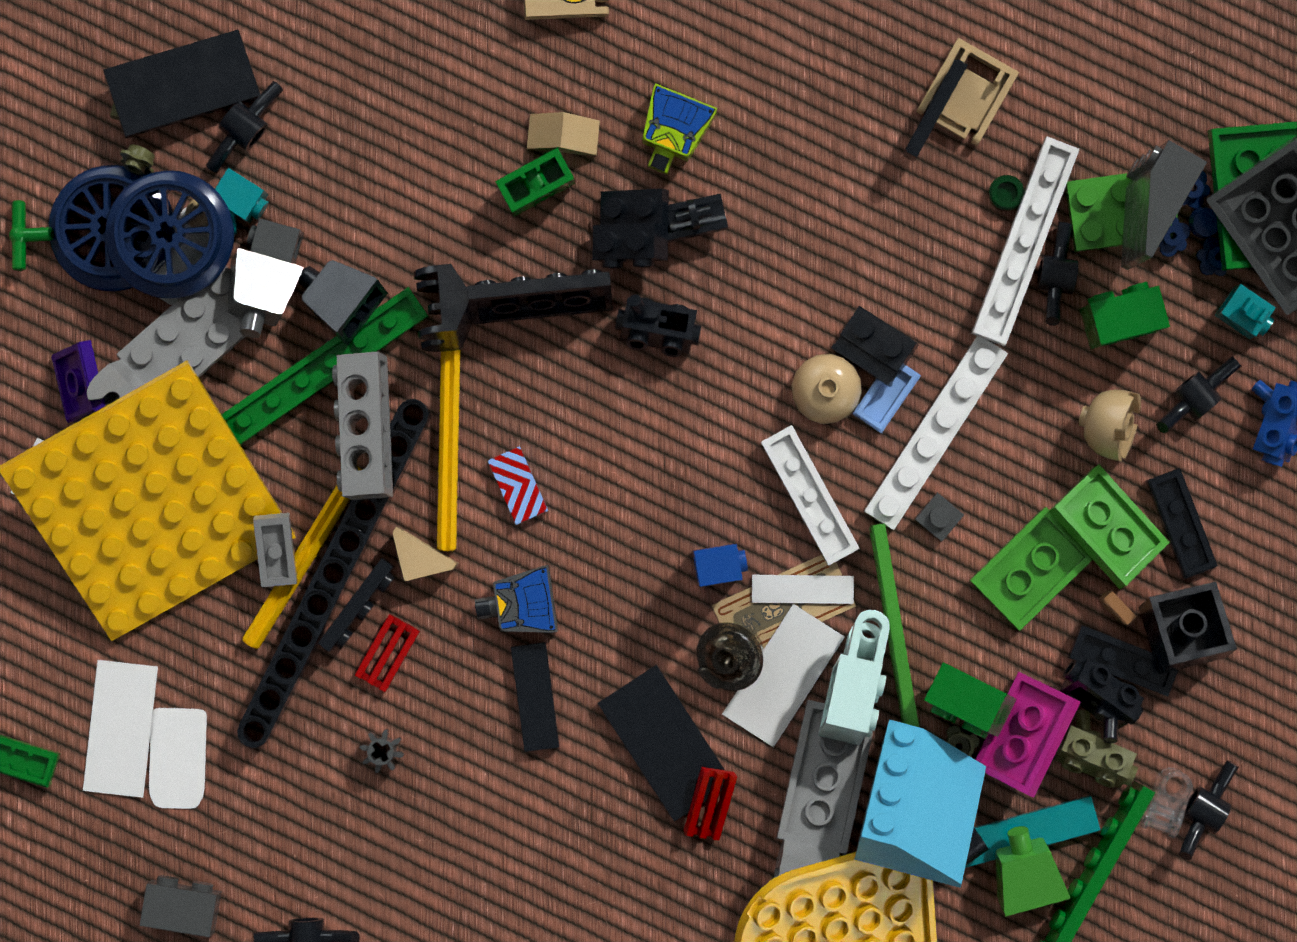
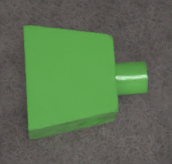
[995,826,1070,917]

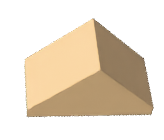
[527,112,600,156]
[393,527,459,582]

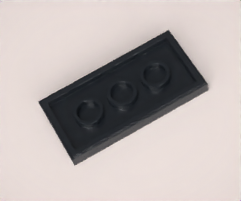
[103,29,261,138]
[598,664,725,822]

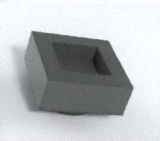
[914,492,964,542]

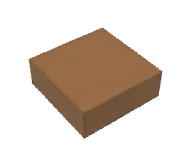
[1098,590,1137,625]

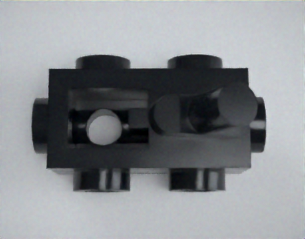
[615,294,702,357]
[1060,659,1144,743]

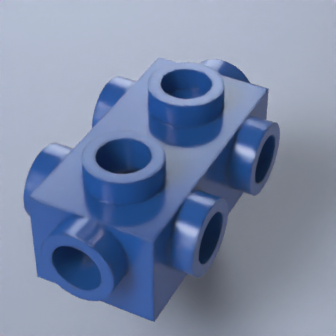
[1252,380,1297,467]

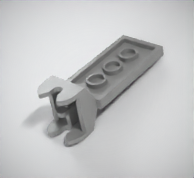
[87,266,246,405]
[774,700,873,878]

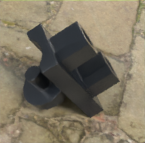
[668,193,728,243]

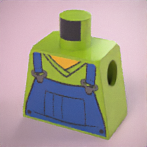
[642,83,717,174]

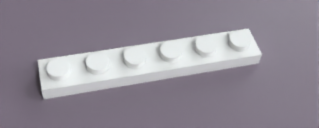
[971,136,1079,346]
[864,336,1008,530]

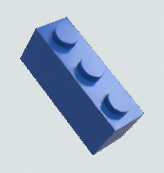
[692,544,748,587]

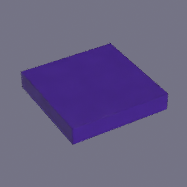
[51,340,106,423]

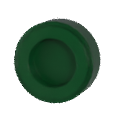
[988,175,1024,211]

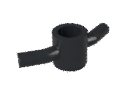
[206,81,283,173]
[1037,222,1079,326]
[1156,356,1242,433]
[1178,760,1239,860]
[253,917,360,942]

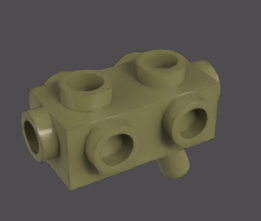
[1055,710,1138,788]

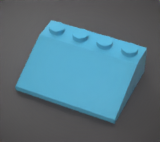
[854,719,986,888]

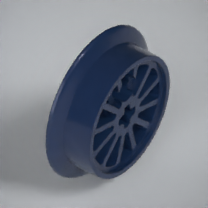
[49,165,175,291]
[105,171,234,299]

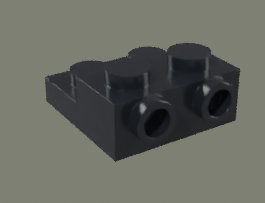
[592,189,669,269]

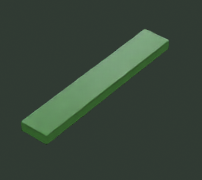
[869,523,919,727]

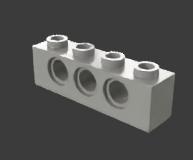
[332,352,393,500]

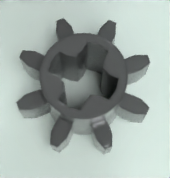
[360,729,404,773]

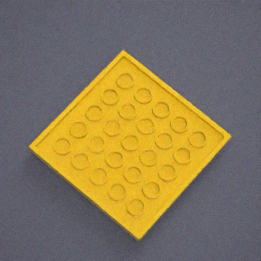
[0,360,296,641]

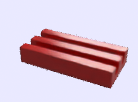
[355,614,420,692]
[683,767,737,841]

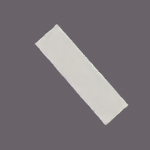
[752,575,854,604]

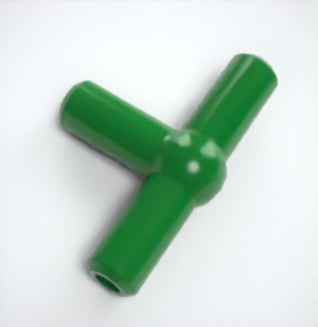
[9,200,54,271]

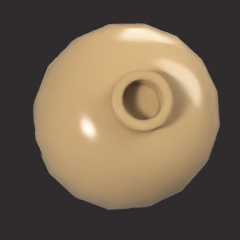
[791,354,862,424]
[1079,389,1141,462]

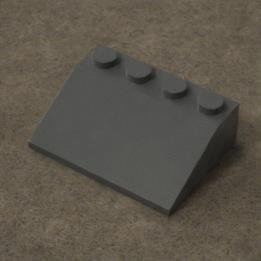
[1206,135,1297,315]
[1121,140,1207,270]

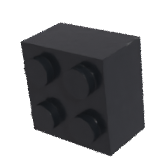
[1138,582,1237,674]

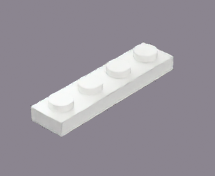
[761,425,860,565]

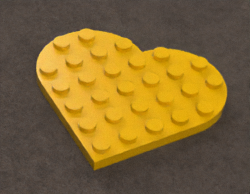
[734,852,937,942]

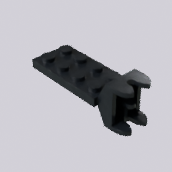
[413,264,613,352]

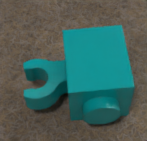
[215,168,269,237]
[1214,284,1276,339]

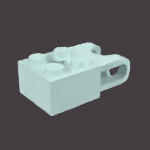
[818,610,890,745]

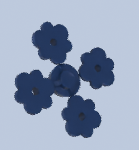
[1159,171,1227,276]

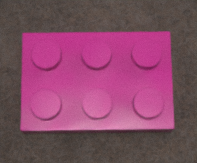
[975,672,1081,798]

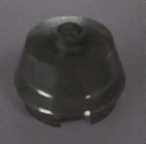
[696,622,764,691]

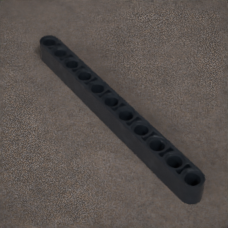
[237,399,431,748]

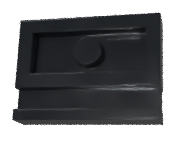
[831,306,919,387]

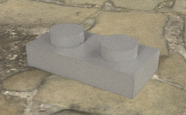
[253,513,297,587]

